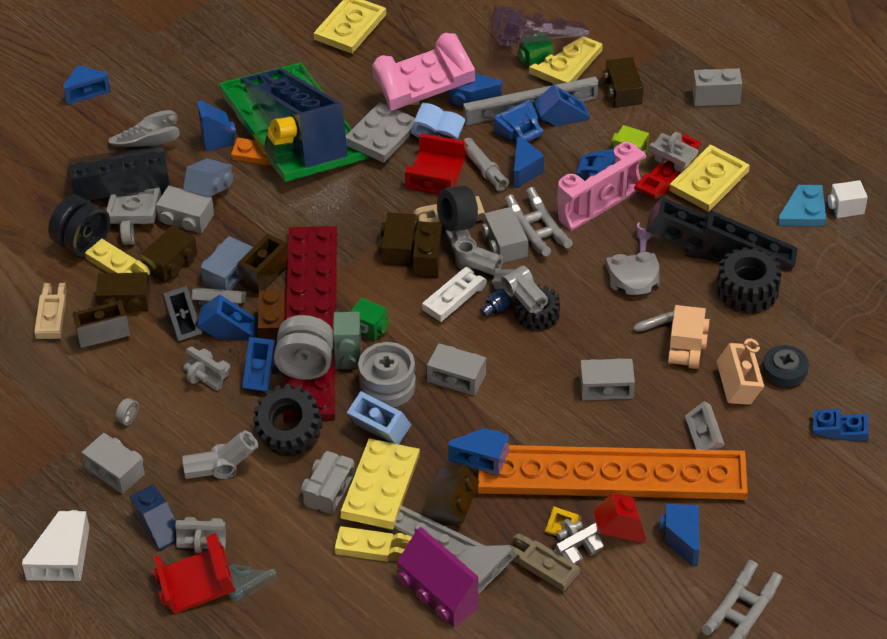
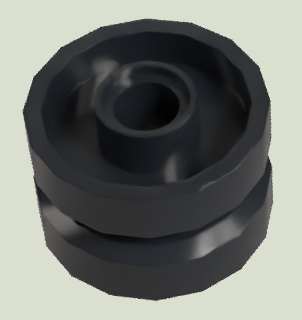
[48,194,110,257]

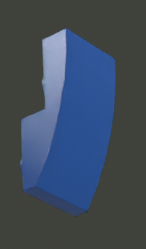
[813,409,869,441]

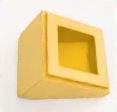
[545,507,581,539]

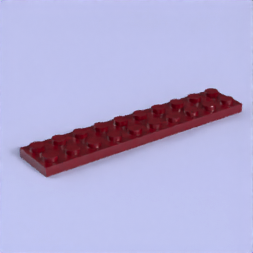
[283,226,338,422]

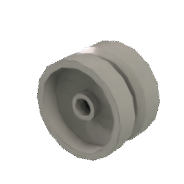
[274,315,334,379]
[358,342,416,407]

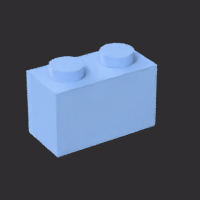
[347,391,411,444]

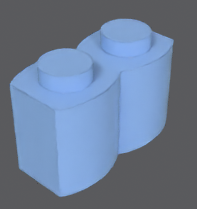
[411,103,465,140]

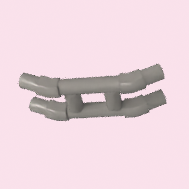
[504,187,573,256]
[702,559,783,639]

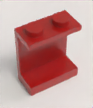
[405,133,466,195]
[153,533,236,615]

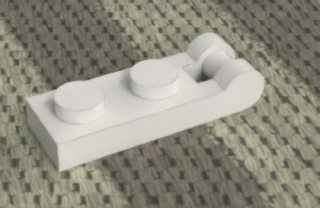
[422,267,487,322]

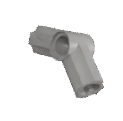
[446,229,503,275]
[492,266,548,314]
[182,430,258,479]

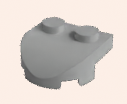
[606,252,660,295]

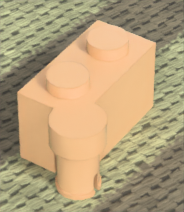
[668,305,710,369]
[716,339,764,405]

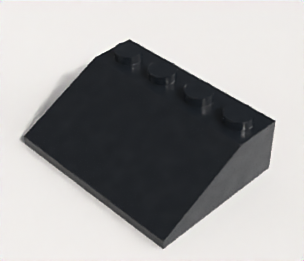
[69,145,170,200]

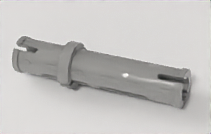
[464,138,509,191]

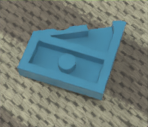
[778,185,826,226]

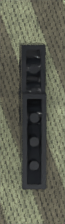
[646,197,798,271]

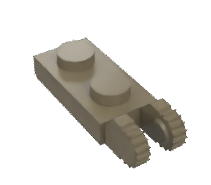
[508,533,580,592]

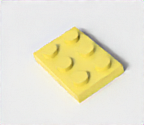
[314,0,386,54]
[669,145,750,212]

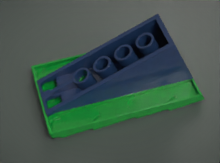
[219,62,369,182]

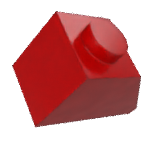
[593,492,646,543]

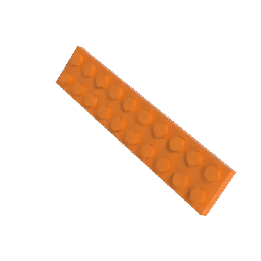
[478,445,748,500]

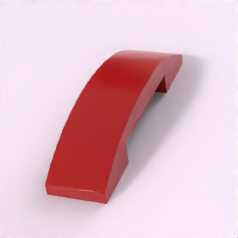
[634,133,701,198]

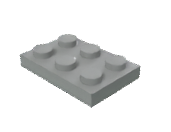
[346,102,415,163]

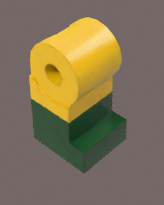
[263,117,297,164]

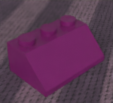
[397,527,479,627]

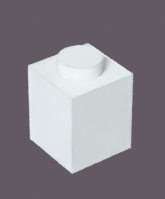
[828,180,868,218]

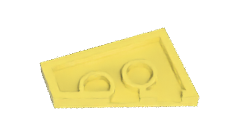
[529,36,603,85]

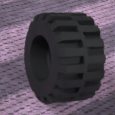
[717,248,782,314]
[253,384,323,456]

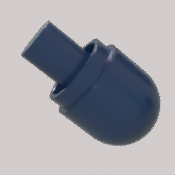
[480,289,512,317]

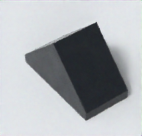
[162,286,202,341]

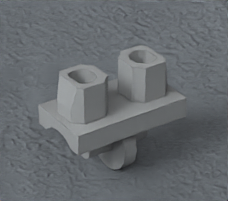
[649,132,698,173]
[183,346,230,391]
[175,517,226,553]
[554,519,604,564]

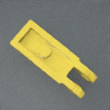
[85,239,150,275]
[334,526,412,562]

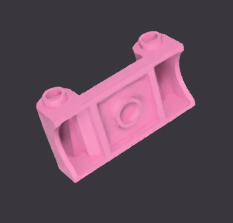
[372,33,475,111]
[557,142,646,231]

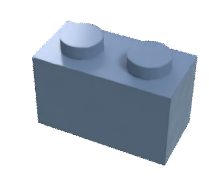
[183,158,233,197]
[200,236,253,290]

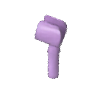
[636,223,651,252]

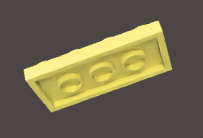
[341,438,420,530]

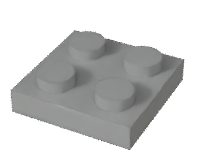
[106,188,161,225]

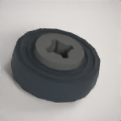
[762,345,809,387]

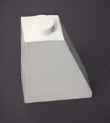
[22,510,90,581]

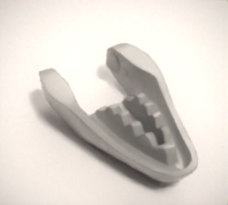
[109,110,180,148]

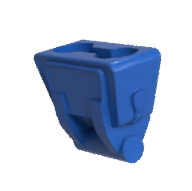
[494,101,544,143]
[575,149,615,181]

